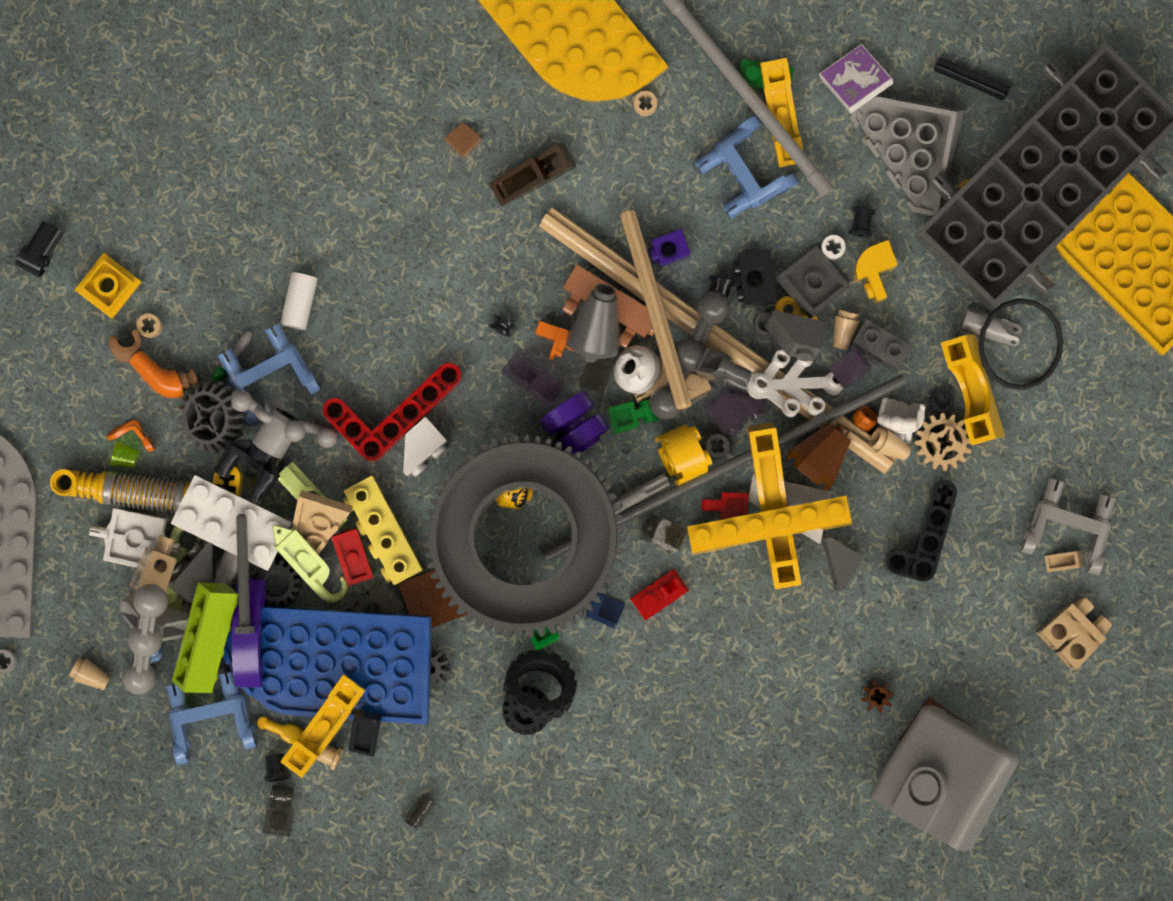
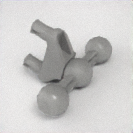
[120,584,192,695]

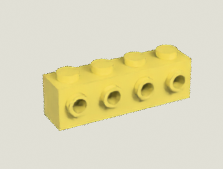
[343,476,424,585]

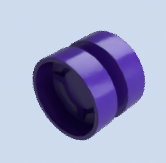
[539,390,611,455]

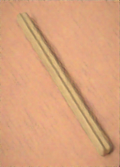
[620,210,691,410]

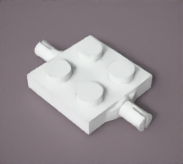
[89,508,180,568]

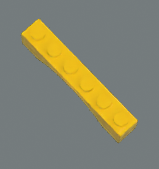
[747,422,801,589]
[687,496,853,555]

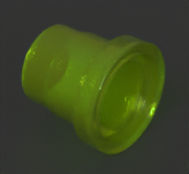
[109,440,139,469]

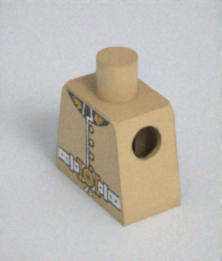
[129,535,177,592]

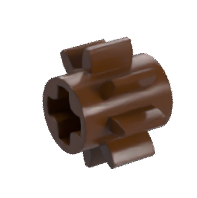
[860,680,894,713]

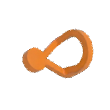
[106,419,155,453]

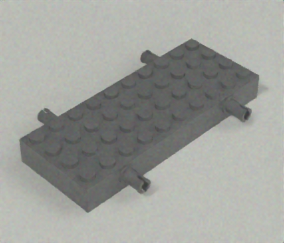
[914,43,1173,311]

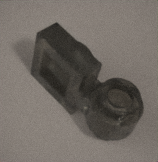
[263,783,295,837]

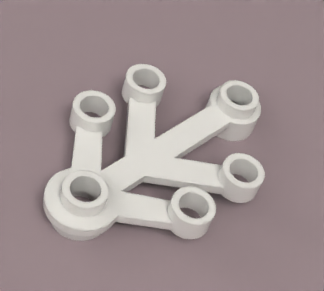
[747,350,846,417]

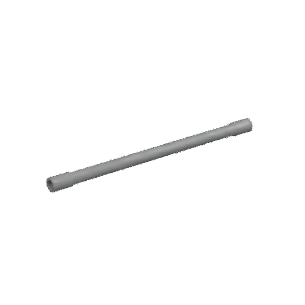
[662,0,835,199]

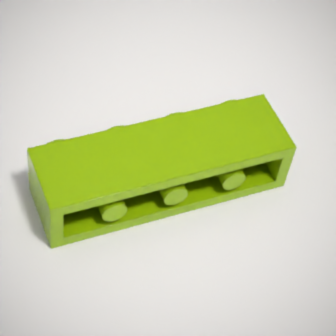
[172,582,238,693]

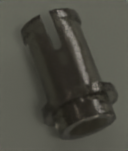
[404,794,436,830]

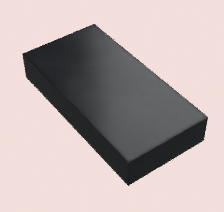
[348,709,382,757]

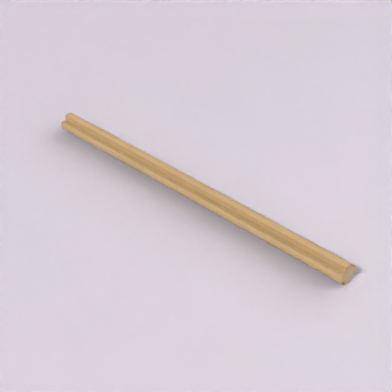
[539,207,896,474]

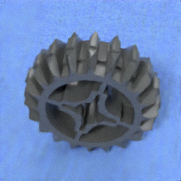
[178,380,248,453]

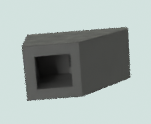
[168,541,213,603]

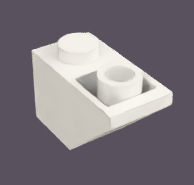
[403,417,448,477]

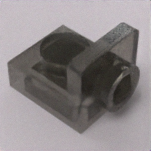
[640,515,687,554]

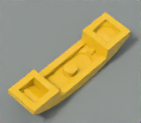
[760,57,803,168]
[281,674,366,778]

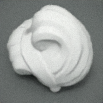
[878,398,925,443]

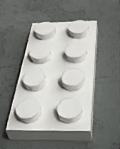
[171,475,292,571]

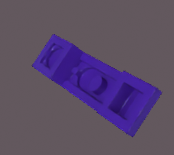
[232,579,266,687]

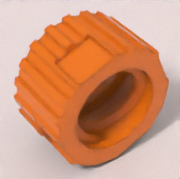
[852,405,878,431]

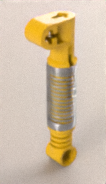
[50,465,243,514]

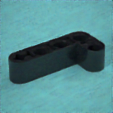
[883,480,957,582]

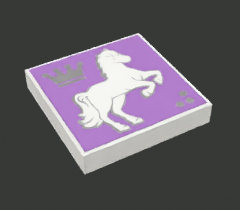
[819,44,893,114]

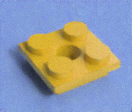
[75,253,142,319]

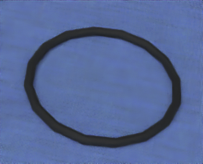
[978,298,1063,390]

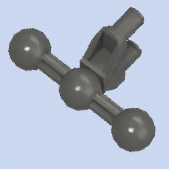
[649,291,753,420]

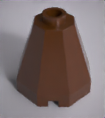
[786,422,851,491]

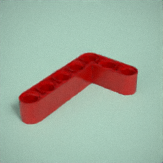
[322,363,462,462]

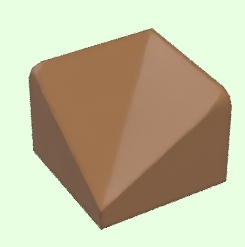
[444,122,482,159]

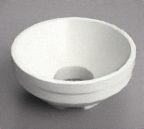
[614,345,660,394]

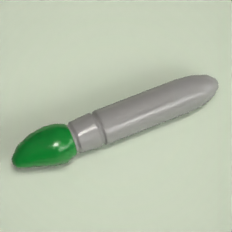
[212,330,253,382]

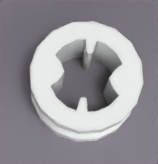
[821,235,846,260]

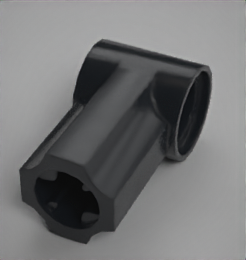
[15,221,64,278]

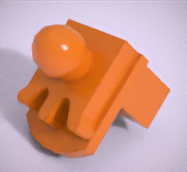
[535,321,574,361]

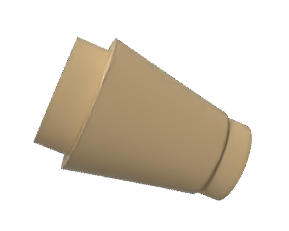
[833,310,860,350]
[869,428,911,461]
[69,657,111,690]

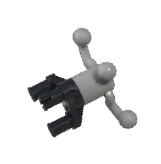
[214,390,338,504]

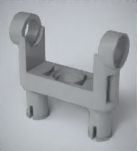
[1020,478,1116,576]

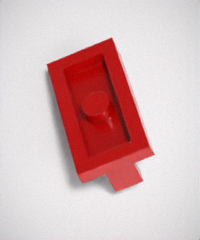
[331,528,373,586]
[630,569,689,621]

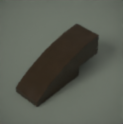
[489,143,576,206]

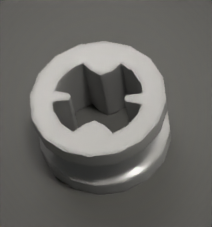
[0,649,17,673]

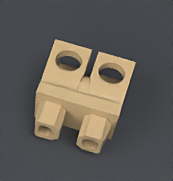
[1036,597,1112,670]

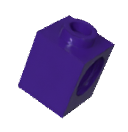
[648,229,691,268]

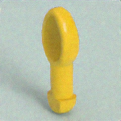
[257,716,304,744]

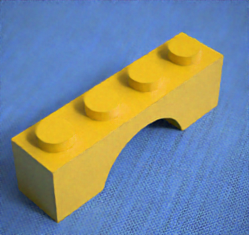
[941,334,1005,445]

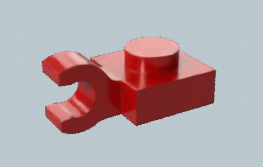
[701,492,749,520]

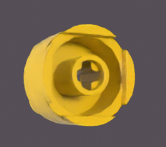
[655,424,712,486]

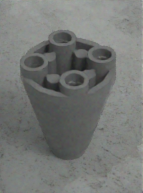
[566,284,620,363]

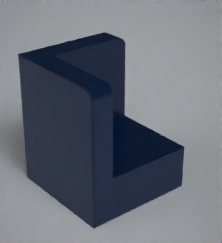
[586,593,625,629]

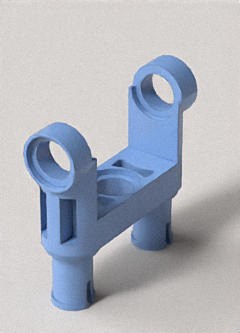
[694,115,800,219]
[217,323,321,427]
[166,672,257,765]

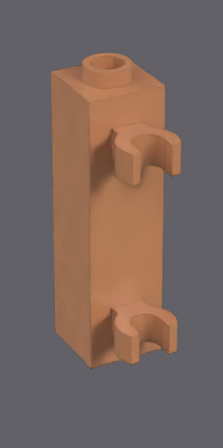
[562,265,654,349]

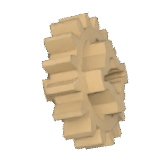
[913,413,971,472]

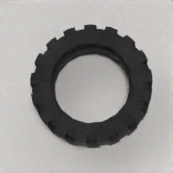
[503,650,577,722]

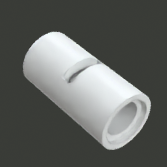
[280,272,318,330]

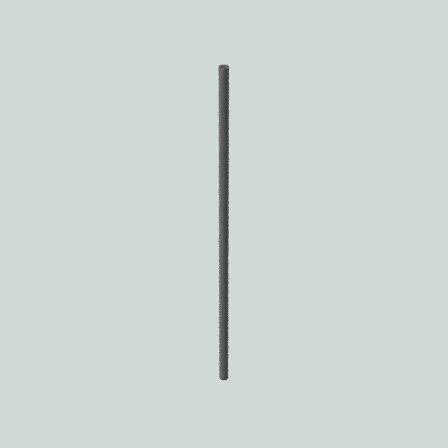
[541,374,907,561]

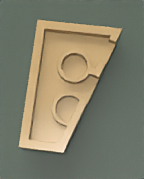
[292,490,353,554]

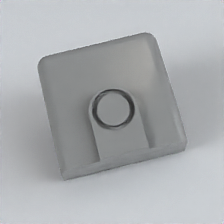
[869,705,1019,851]

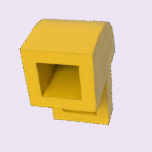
[854,240,898,303]

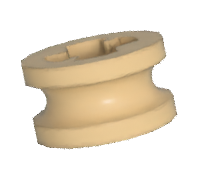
[634,91,657,116]
[137,313,162,338]

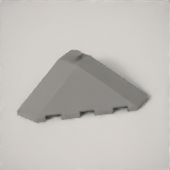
[850,95,964,216]

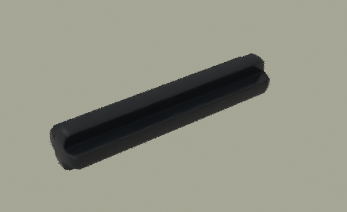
[934,57,1010,100]

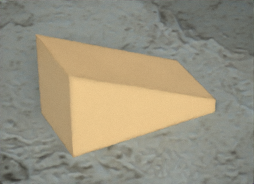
[1045,550,1084,572]

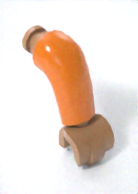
[109,330,198,399]

